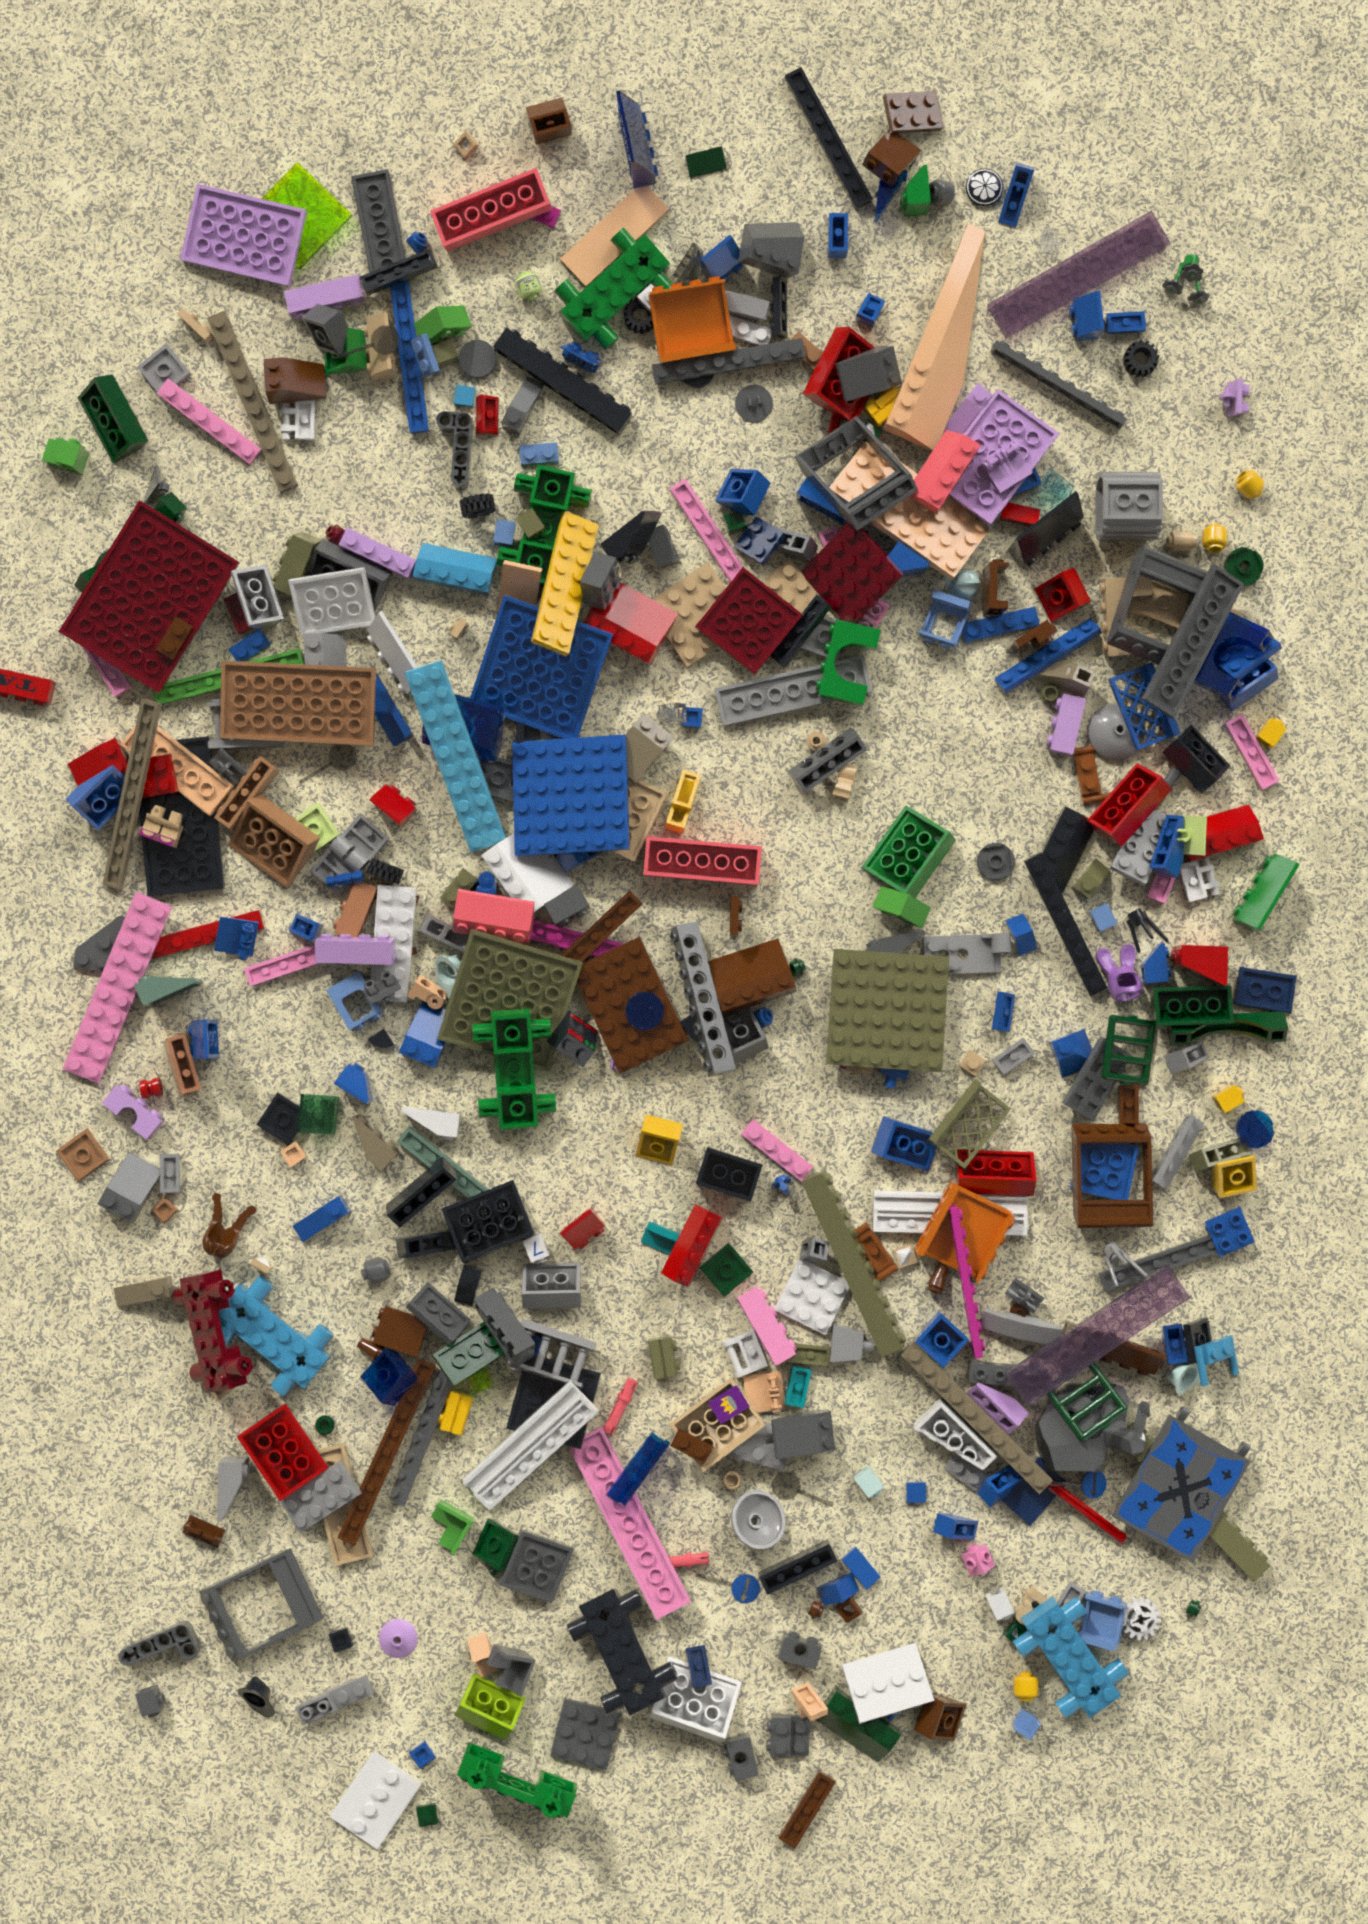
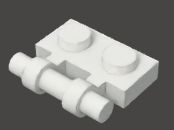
[281,401,315,441]
[1179,857,1220,902]

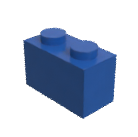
[827,213,848,258]

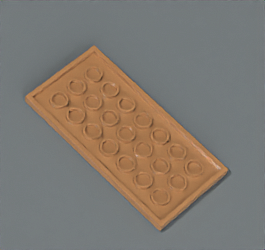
[220,661,376,746]

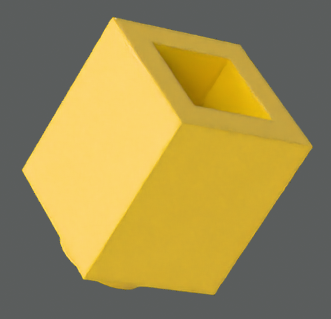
[1255,718,1287,749]
[1212,1085,1245,1113]

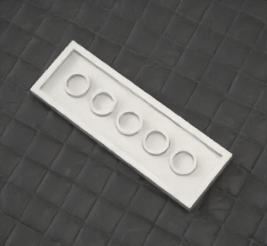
[371,884,417,1003]

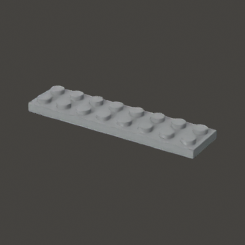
[715,655,872,727]

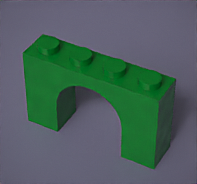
[815,619,881,707]

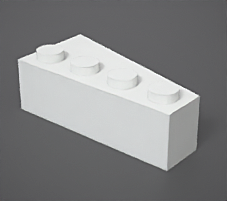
[914,1397,997,1470]

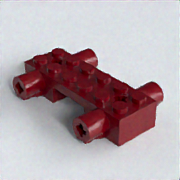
[172,1269,253,1393]

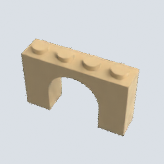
[1099,576,1154,656]

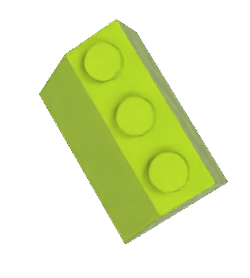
[454,1673,526,1741]

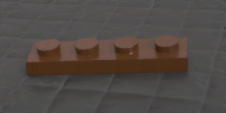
[778,1770,836,1849]

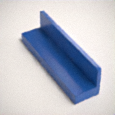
[375,672,414,746]

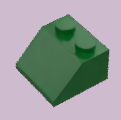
[900,165,931,217]
[324,328,367,375]

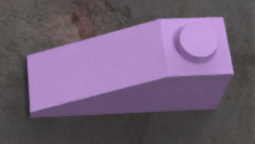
[942,383,993,435]
[966,1382,1029,1434]

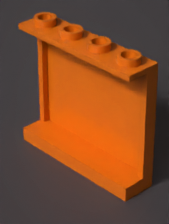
[648,276,736,363]
[915,1181,1015,1283]

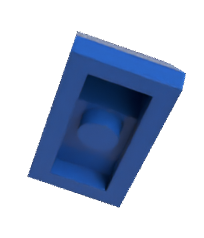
[856,293,885,328]
[1162,1323,1188,1365]

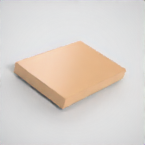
[497,560,542,612]

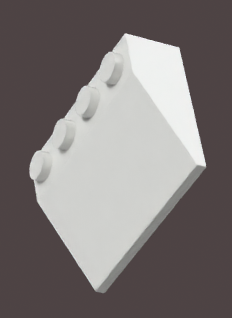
[367,611,417,697]
[481,833,574,914]
[648,1657,742,1743]

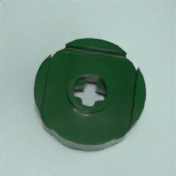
[1224,547,1264,586]

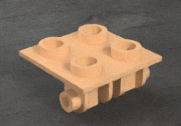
[743,1370,786,1413]

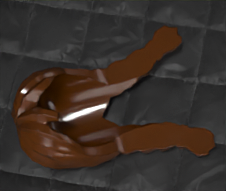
[202,1192,256,1258]

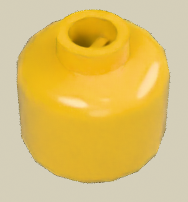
[1235,470,1264,499]
[1202,523,1227,553]
[1013,1671,1039,1701]

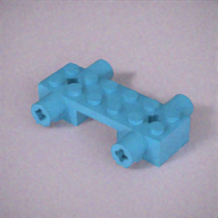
[218,1275,334,1397]
[1013,1596,1130,1719]

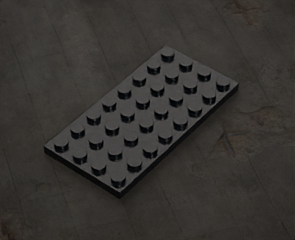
[139,736,225,897]

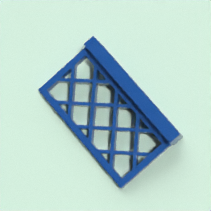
[1108,662,1181,751]

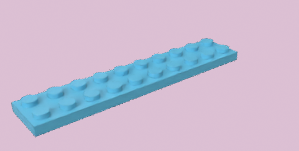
[405,659,507,852]

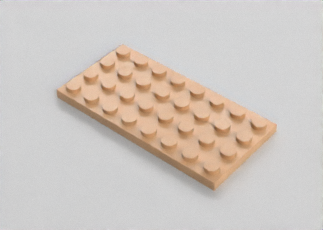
[829,441,989,581]

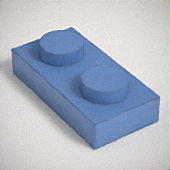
[411,334,440,377]
[519,442,559,466]

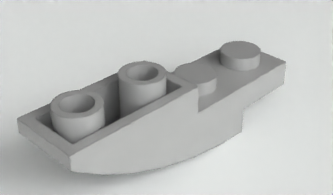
[295,1674,375,1725]

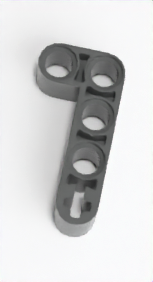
[436,411,474,490]
[118,1621,201,1666]

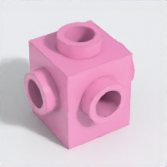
[961,1543,995,1577]

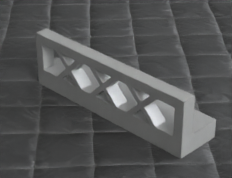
[1152,1113,1204,1190]

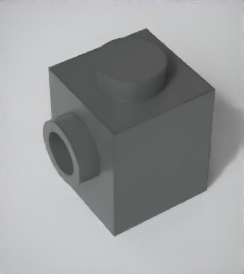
[135,1684,165,1718]

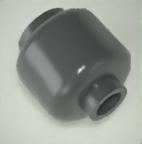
[929,179,955,206]
[360,1257,391,1285]

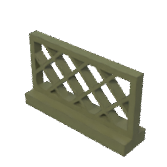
[927,1079,1011,1169]

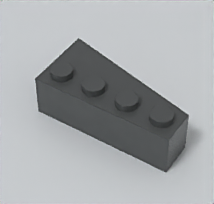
[473,1288,535,1368]

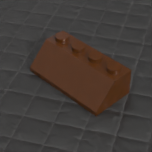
[1081,1326,1166,1376]

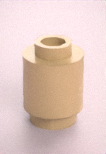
[1166,531,1196,551]

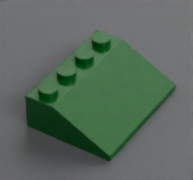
[862,805,956,898]

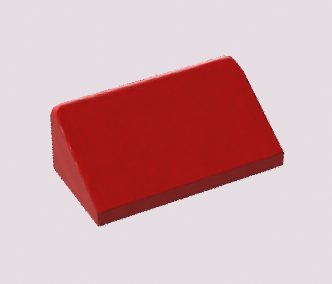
[476,394,499,435]
[999,502,1041,527]

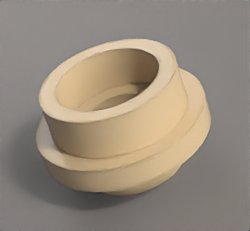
[807,732,826,751]

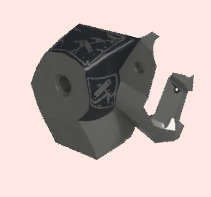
[1035,1383,1150,1474]

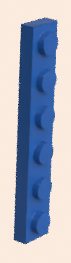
[994,618,1102,694]

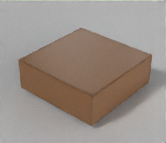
[151,1196,179,1224]

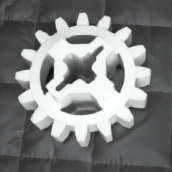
[1122,1596,1161,1640]

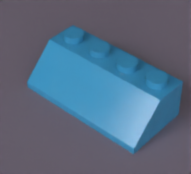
[413,543,497,596]

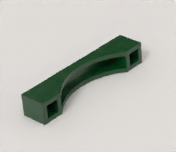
[1167,1012,1288,1046]

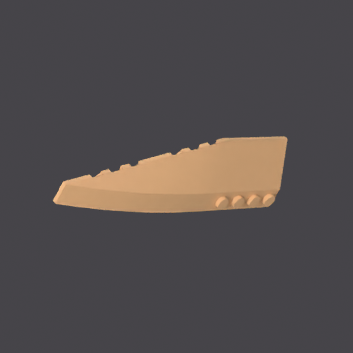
[883,223,985,451]

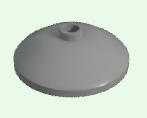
[1088,703,1145,761]
[731,1490,786,1550]

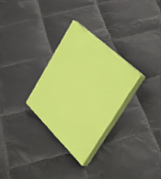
[1177,815,1207,855]

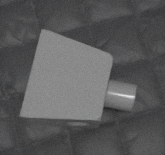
[830,1323,874,1362]

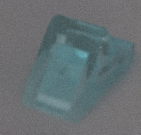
[1040,468,1075,502]

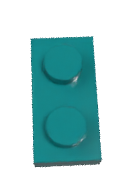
[784,1365,812,1408]

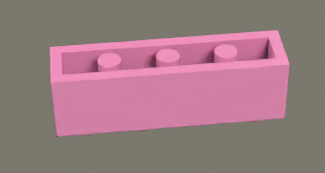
[736,1286,797,1366]

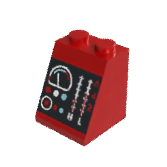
[1171,945,1228,986]

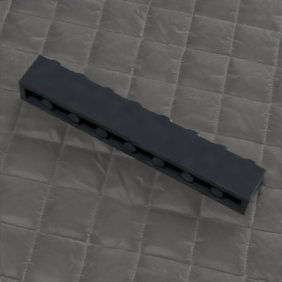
[493,327,632,436]

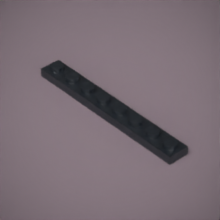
[784,67,873,210]
[1023,852,1107,997]

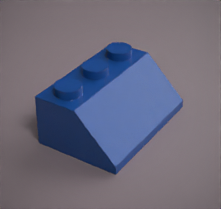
[796,478,847,525]

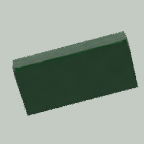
[685,146,727,178]

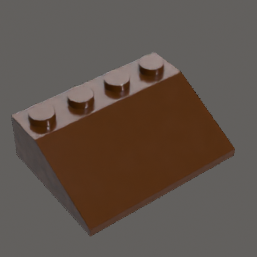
[708,938,796,1016]

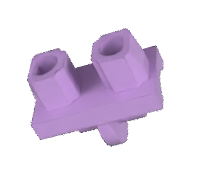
[1219,378,1250,417]

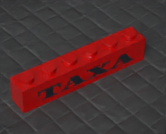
[0,668,56,707]

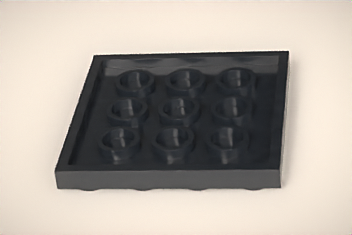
[506,1355,601,1449]

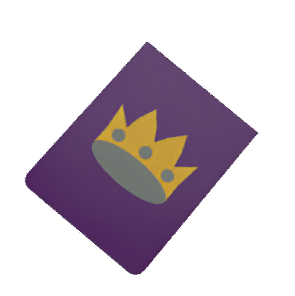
[708,1385,749,1424]

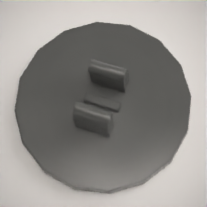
[735,385,773,422]

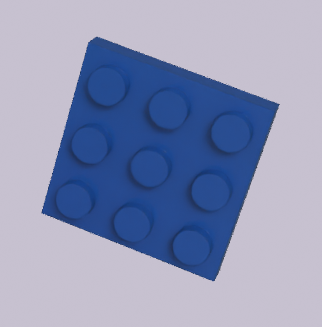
[1070,1143,1139,1200]

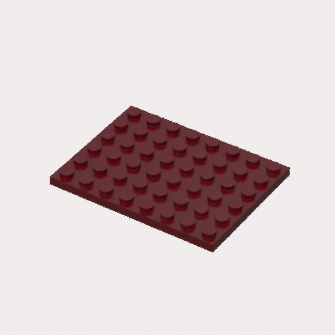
[58,500,240,694]

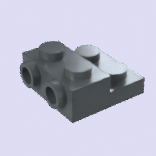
[766,1714,810,1758]

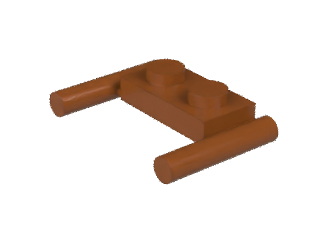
[1073,745,1111,805]
[856,1222,899,1282]

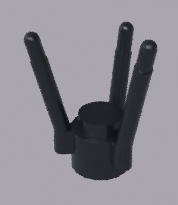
[1126,908,1169,953]

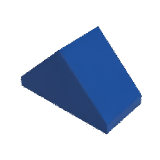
[289,914,323,942]
[1005,914,1037,956]
[816,1572,859,1605]

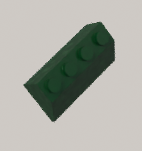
[77,374,148,463]
[1150,985,1234,1027]
[815,1686,901,1762]

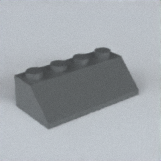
[307,539,392,612]

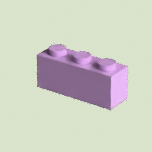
[1046,694,1086,756]

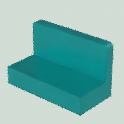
[641,1221,680,1255]

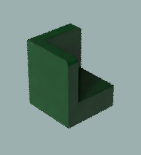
[723,512,747,536]

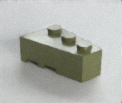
[273,531,322,596]

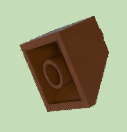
[914,1693,967,1741]

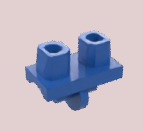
[476,871,497,895]

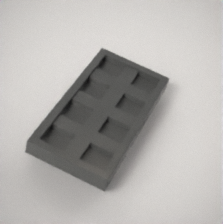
[1062,1036,1132,1121]

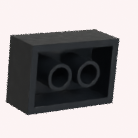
[696,1146,763,1202]

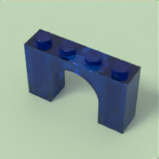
[1193,612,1274,702]

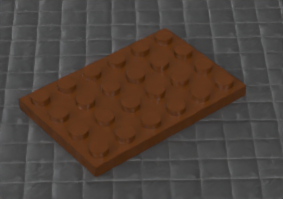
[577,936,689,1074]

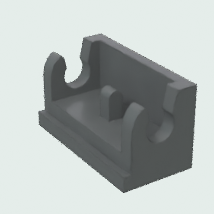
[648,524,680,569]

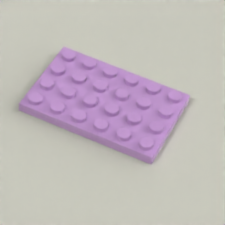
[180,184,308,287]
[949,389,1059,526]

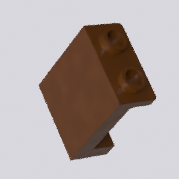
[862,130,921,187]
[982,559,1009,615]
[371,1304,428,1357]

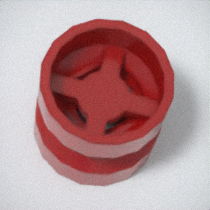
[139,1077,163,1099]

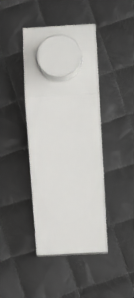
[402,1107,461,1141]

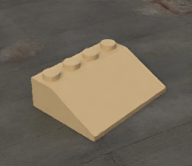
[669,1377,766,1472]

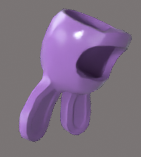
[1096,944,1143,1002]

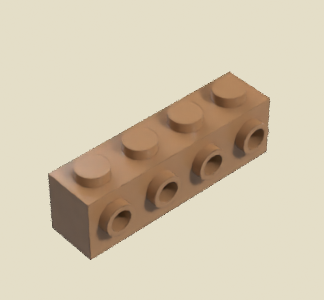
[214,756,280,831]

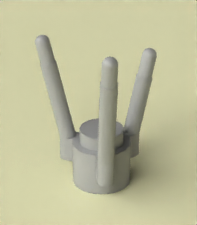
[1103,1242,1148,1287]

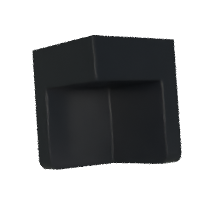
[516,723,540,743]

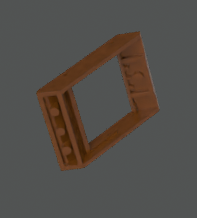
[1071,1123,1153,1228]

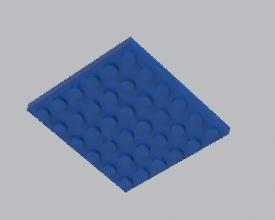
[468,595,614,739]
[512,734,630,857]

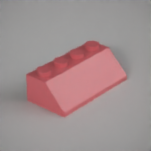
[909,430,980,514]
[453,889,535,945]

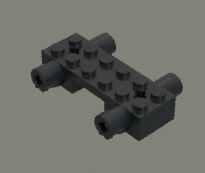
[567,1588,679,1716]

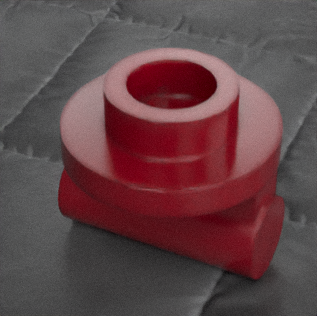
[325,524,345,546]

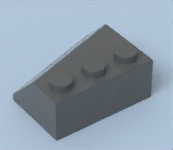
[738,222,804,278]

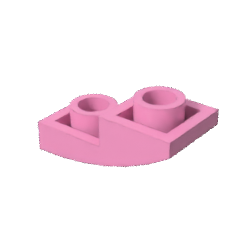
[857,599,890,628]

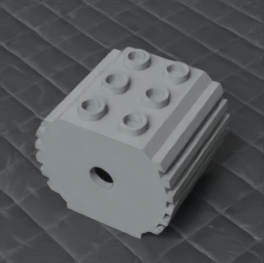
[1095,472,1163,540]

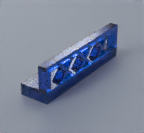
[605,1432,670,1507]

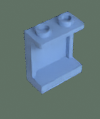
[1078,1590,1127,1652]

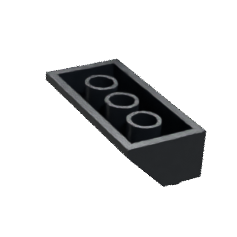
[1029,806,1094,893]

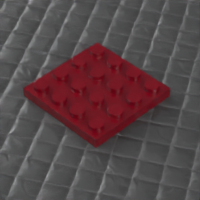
[801,522,904,624]
[695,567,803,675]

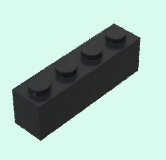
[386,1157,457,1228]
[758,1539,838,1595]

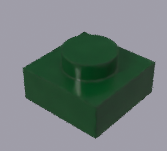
[416,1802,439,1827]

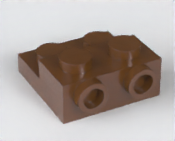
[1010,620,1058,653]

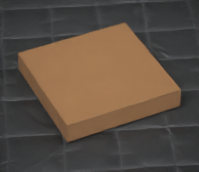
[56,1128,110,1182]

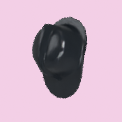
[237,1676,275,1718]

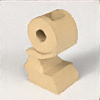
[831,764,857,802]
[1014,1586,1048,1624]

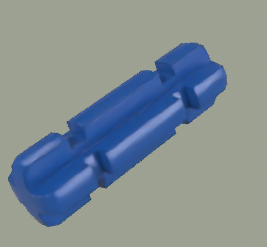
[326,870,364,888]

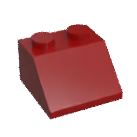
[1034,568,1091,622]
[369,784,417,827]
[560,1206,606,1250]

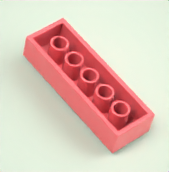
[430,168,553,252]
[643,836,762,886]

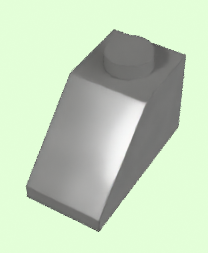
[1164,1040,1209,1074]

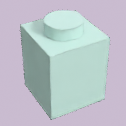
[854,1465,884,1498]

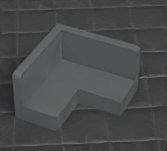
[487,1645,536,1696]

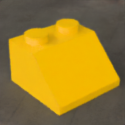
[635,1114,683,1166]
[1211,1155,1257,1198]

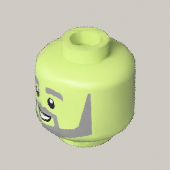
[515,271,542,301]

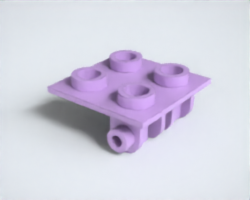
[980,441,1033,493]

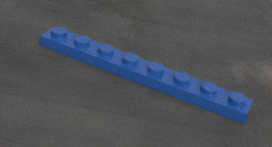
[390,280,429,434]

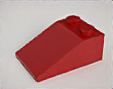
[68,738,129,786]

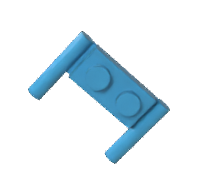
[1194,1335,1239,1386]

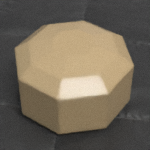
[723,1470,741,1490]

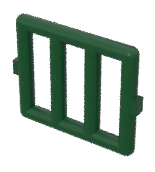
[1101,1015,1156,1085]
[1044,1357,1128,1442]

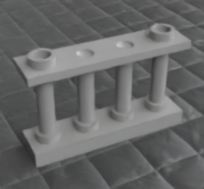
[207,699,288,750]
[507,1319,596,1390]

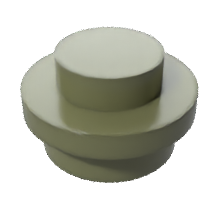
[1040,685,1060,704]

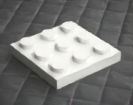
[774,1257,849,1335]

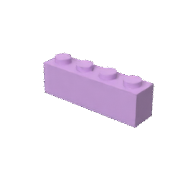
[284,274,366,320]
[339,528,416,581]
[315,933,396,965]

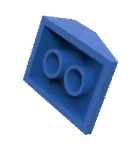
[66,765,125,830]
[398,1001,447,1068]
[188,1019,220,1060]
[871,1116,937,1171]

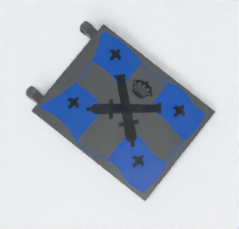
[1112,1407,1251,1563]

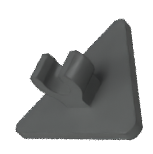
[143,465,170,504]

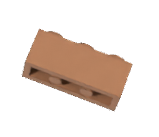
[333,882,378,937]
[163,1034,201,1097]

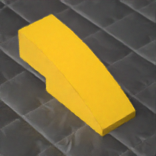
[665,770,701,834]

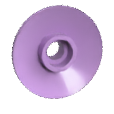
[379,1619,418,1658]

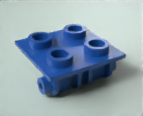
[560,342,603,373]
[214,916,259,961]
[1204,1207,1255,1257]

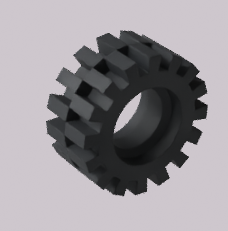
[623,297,653,334]
[1123,340,1159,377]
[459,493,496,518]
[366,858,404,885]

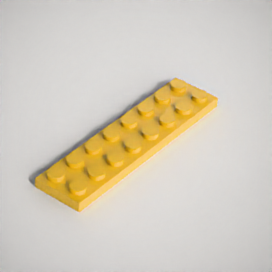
[531,511,599,656]

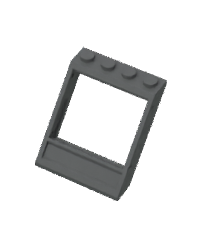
[794,417,918,531]
[1106,545,1208,664]
[199,1548,324,1662]

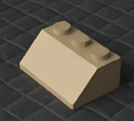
[364,312,396,380]

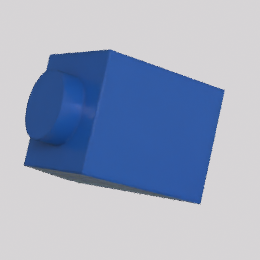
[977,1464,1023,1507]
[933,1513,979,1540]

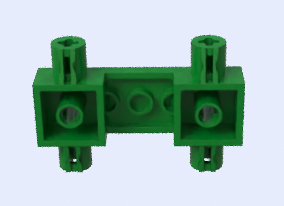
[554,228,673,350]
[496,465,592,587]
[472,1008,556,1129]
[457,1742,578,1818]

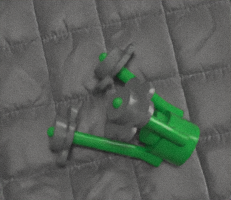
[1162,254,1210,304]

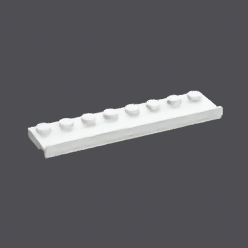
[873,1191,1028,1236]
[462,1380,599,1511]

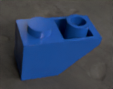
[556,852,603,873]
[1141,943,1171,984]

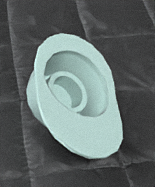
[944,570,980,601]
[435,955,461,998]
[1166,1363,1208,1395]

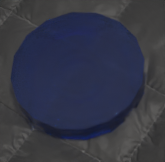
[625,992,664,1030]
[1236,1110,1274,1149]

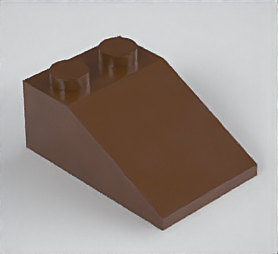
[263,357,326,404]

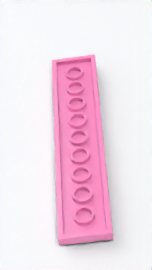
[63,892,173,1084]
[568,1426,691,1620]

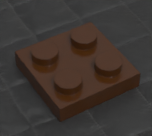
[729,896,742,936]

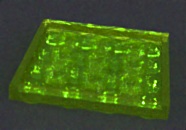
[261,162,353,270]

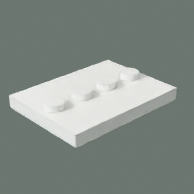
[289,567,376,636]
[842,1643,934,1724]
[329,1751,422,1849]

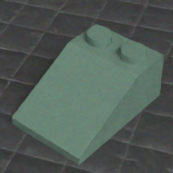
[134,975,204,1006]

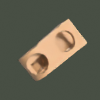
[407,975,447,1009]

